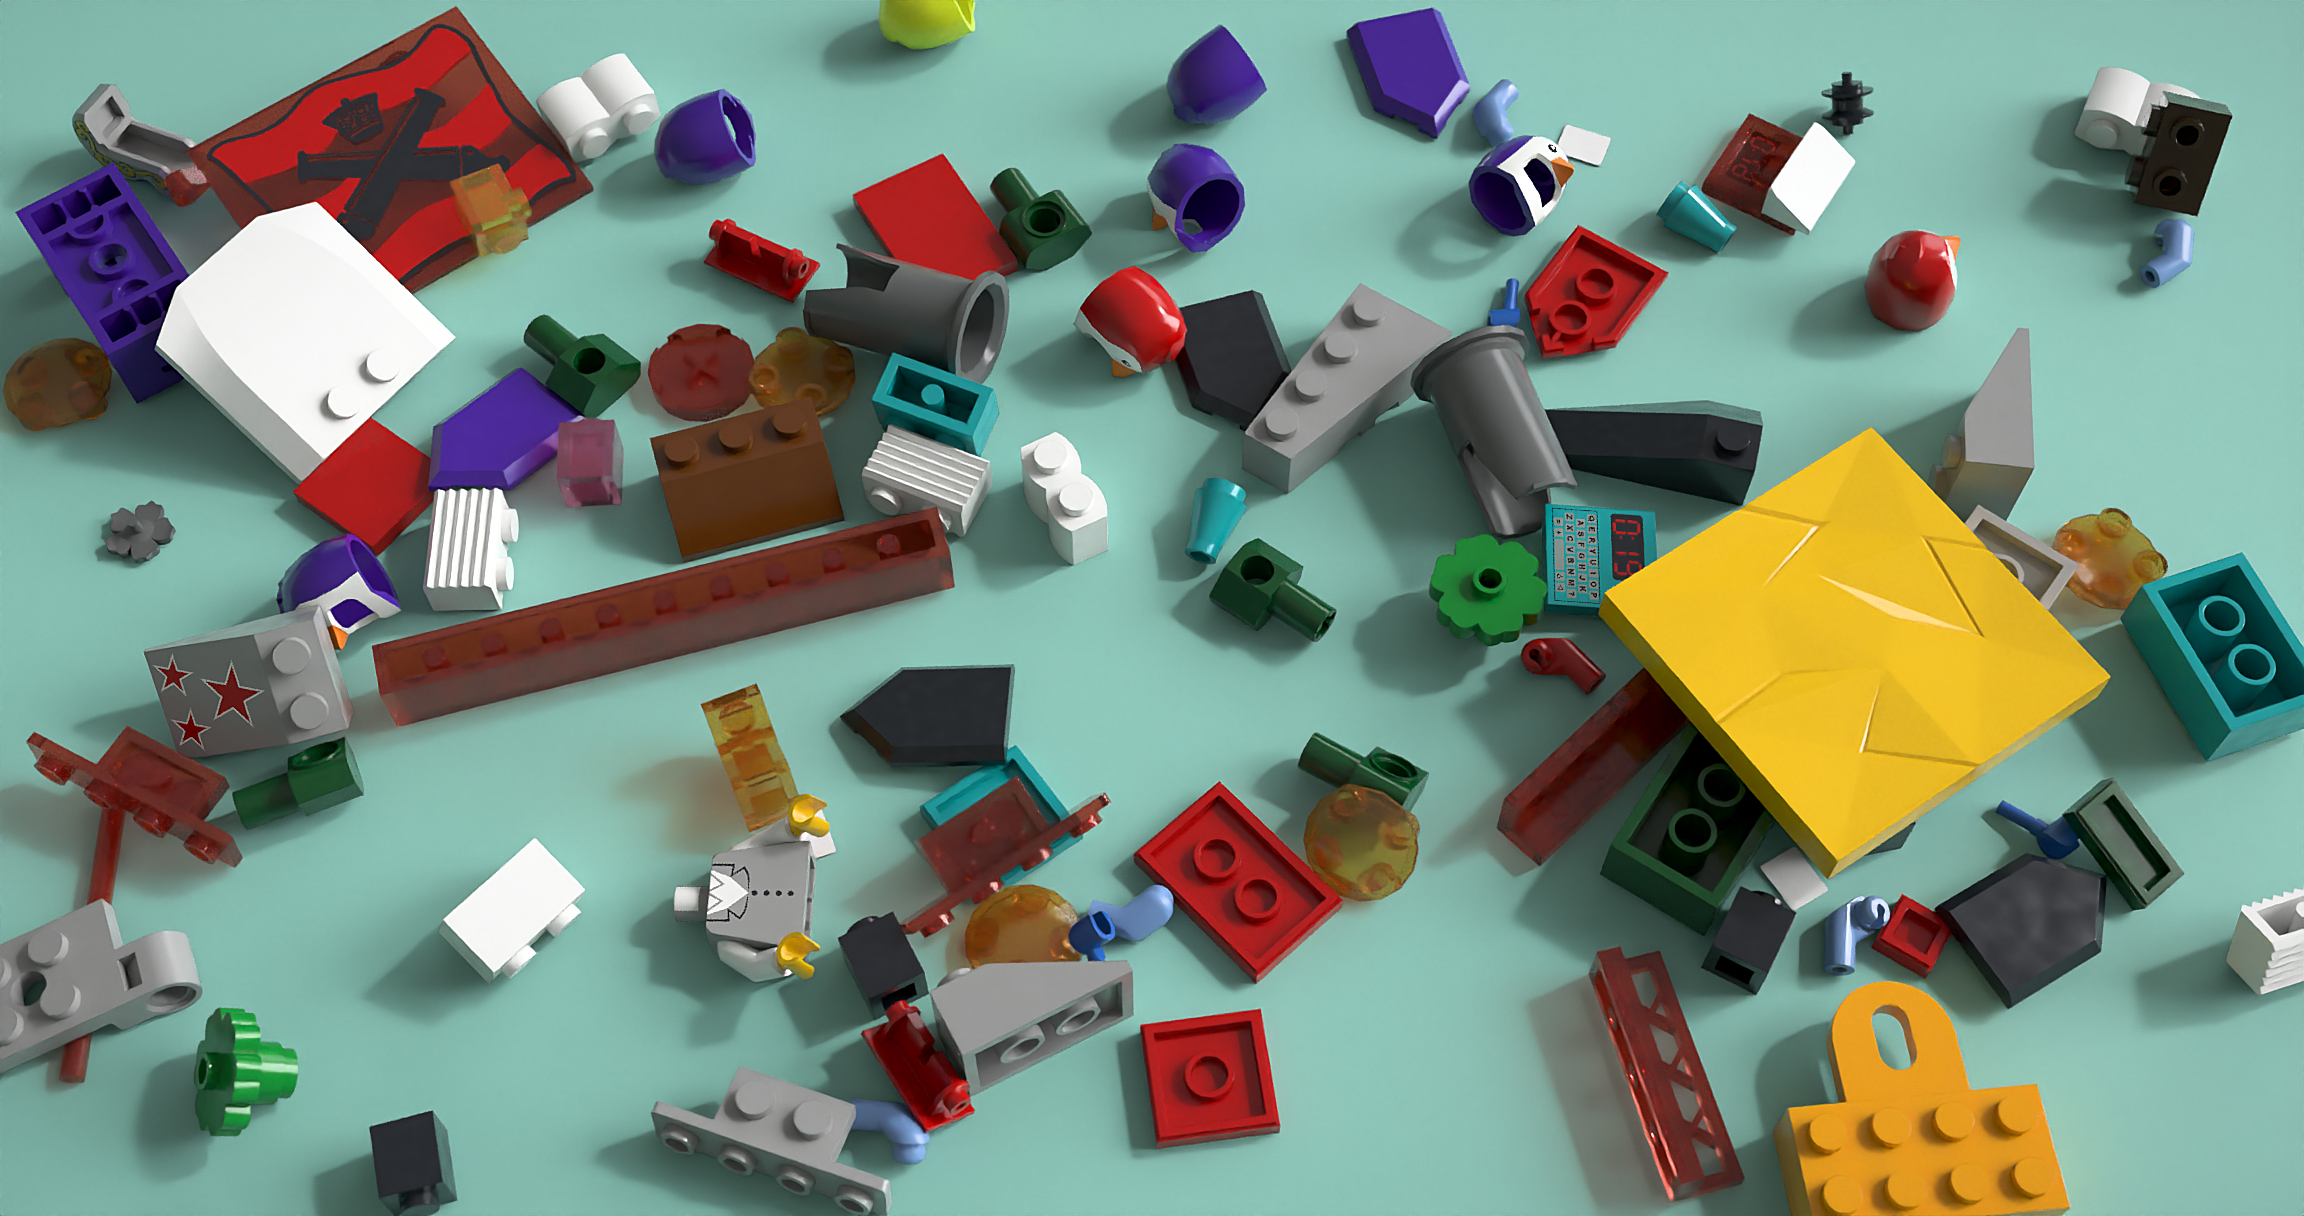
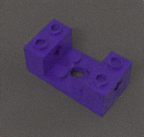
[15,162,190,404]

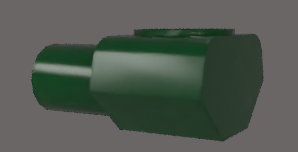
[990,168,1092,270]
[523,314,641,420]
[1209,538,1337,642]
[1297,732,1429,829]
[232,737,364,830]

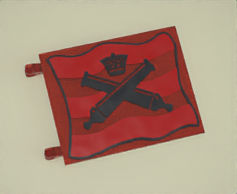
[164,6,594,294]

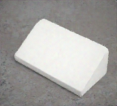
[1761,122,1855,235]

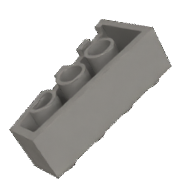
[1242,283,1452,494]

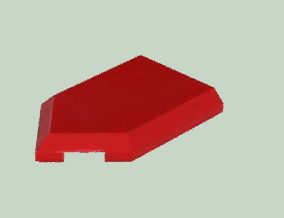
[1524,225,1669,359]

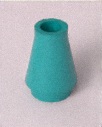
[1656,181,1737,253]
[1184,478,1247,564]

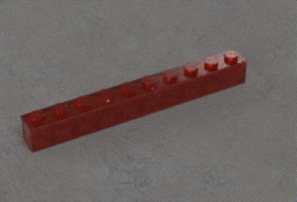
[372,507,955,727]

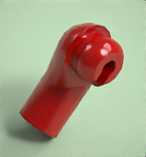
[1520,638,1606,695]

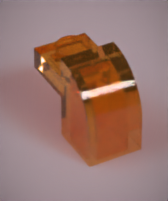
[701,684,799,833]

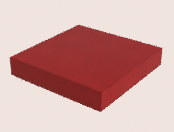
[293,417,435,557]
[1140,1009,1280,1149]

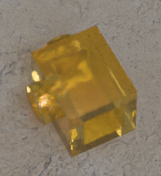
[450,163,532,258]

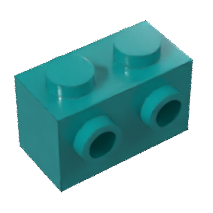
[871,353,999,457]

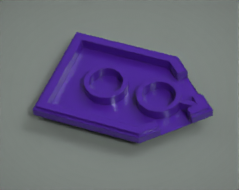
[1346,8,1471,139]
[428,367,590,492]

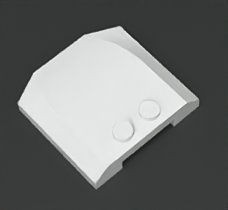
[154,202,455,485]

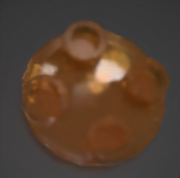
[748,327,856,418]
[3,338,113,431]
[2051,508,2168,610]
[1303,784,1420,902]
[965,884,1083,970]

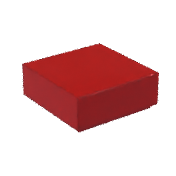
[1871,894,1952,979]

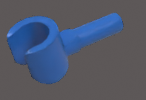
[1487,278,1520,328]
[1996,800,2080,860]
[1068,911,1115,961]

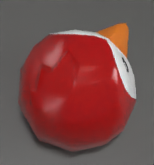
[1864,230,1961,331]
[1073,266,1187,377]

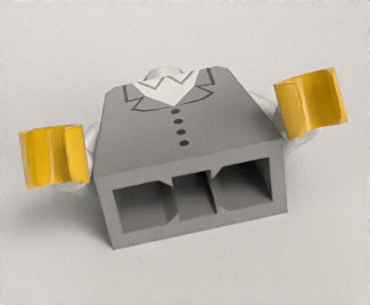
[674,794,829,982]

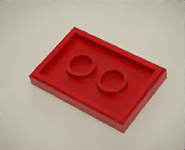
[852,153,1018,280]
[1134,781,1343,984]

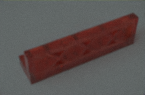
[1496,667,1691,866]
[1589,946,1745,1203]

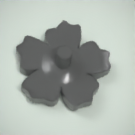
[104,500,176,563]

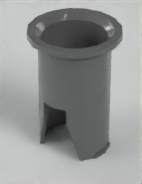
[803,243,1009,384]
[1410,325,1578,539]

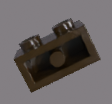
[2124,91,2233,217]

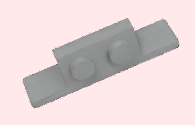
[651,1066,892,1216]

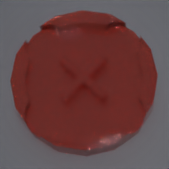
[647,324,757,422]

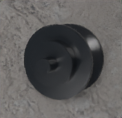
[1821,72,1874,134]

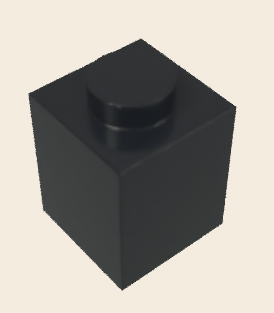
[1701,886,1797,995]
[838,911,929,1021]
[369,1110,458,1216]

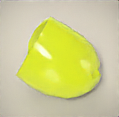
[878,0,975,50]

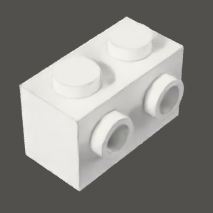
[439,838,585,984]

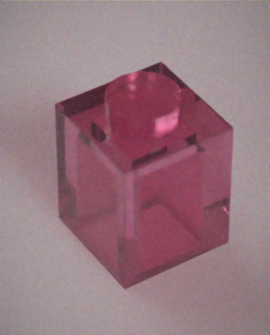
[556,418,624,507]

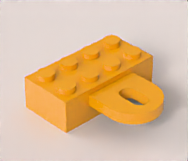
[1773,981,2070,1216]

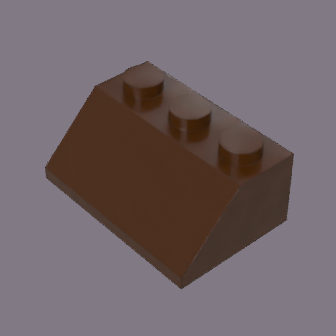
[650,397,845,563]

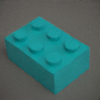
[2120,552,2304,762]

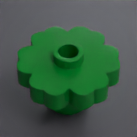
[1428,534,1547,646]
[194,1008,298,1137]

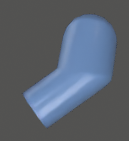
[1473,79,1519,147]
[2140,219,2194,288]
[1087,885,1174,941]
[1824,895,1890,976]

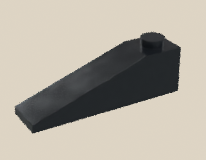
[1544,400,1763,506]

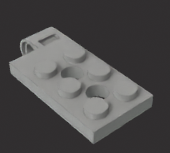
[0,899,203,1074]

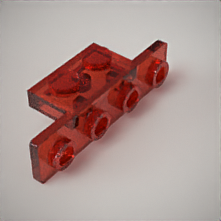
[26,726,243,868]
[899,776,1111,938]

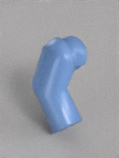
[850,1099,930,1164]

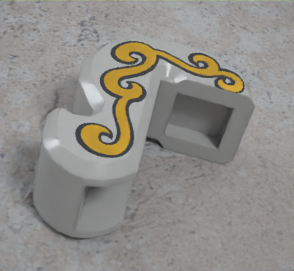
[71,84,207,197]

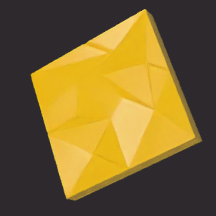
[1598,427,2111,880]

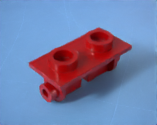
[704,219,820,303]
[861,1000,975,1133]

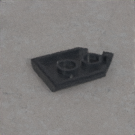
[1175,290,1292,431]
[840,664,1015,768]
[1934,853,2107,1010]

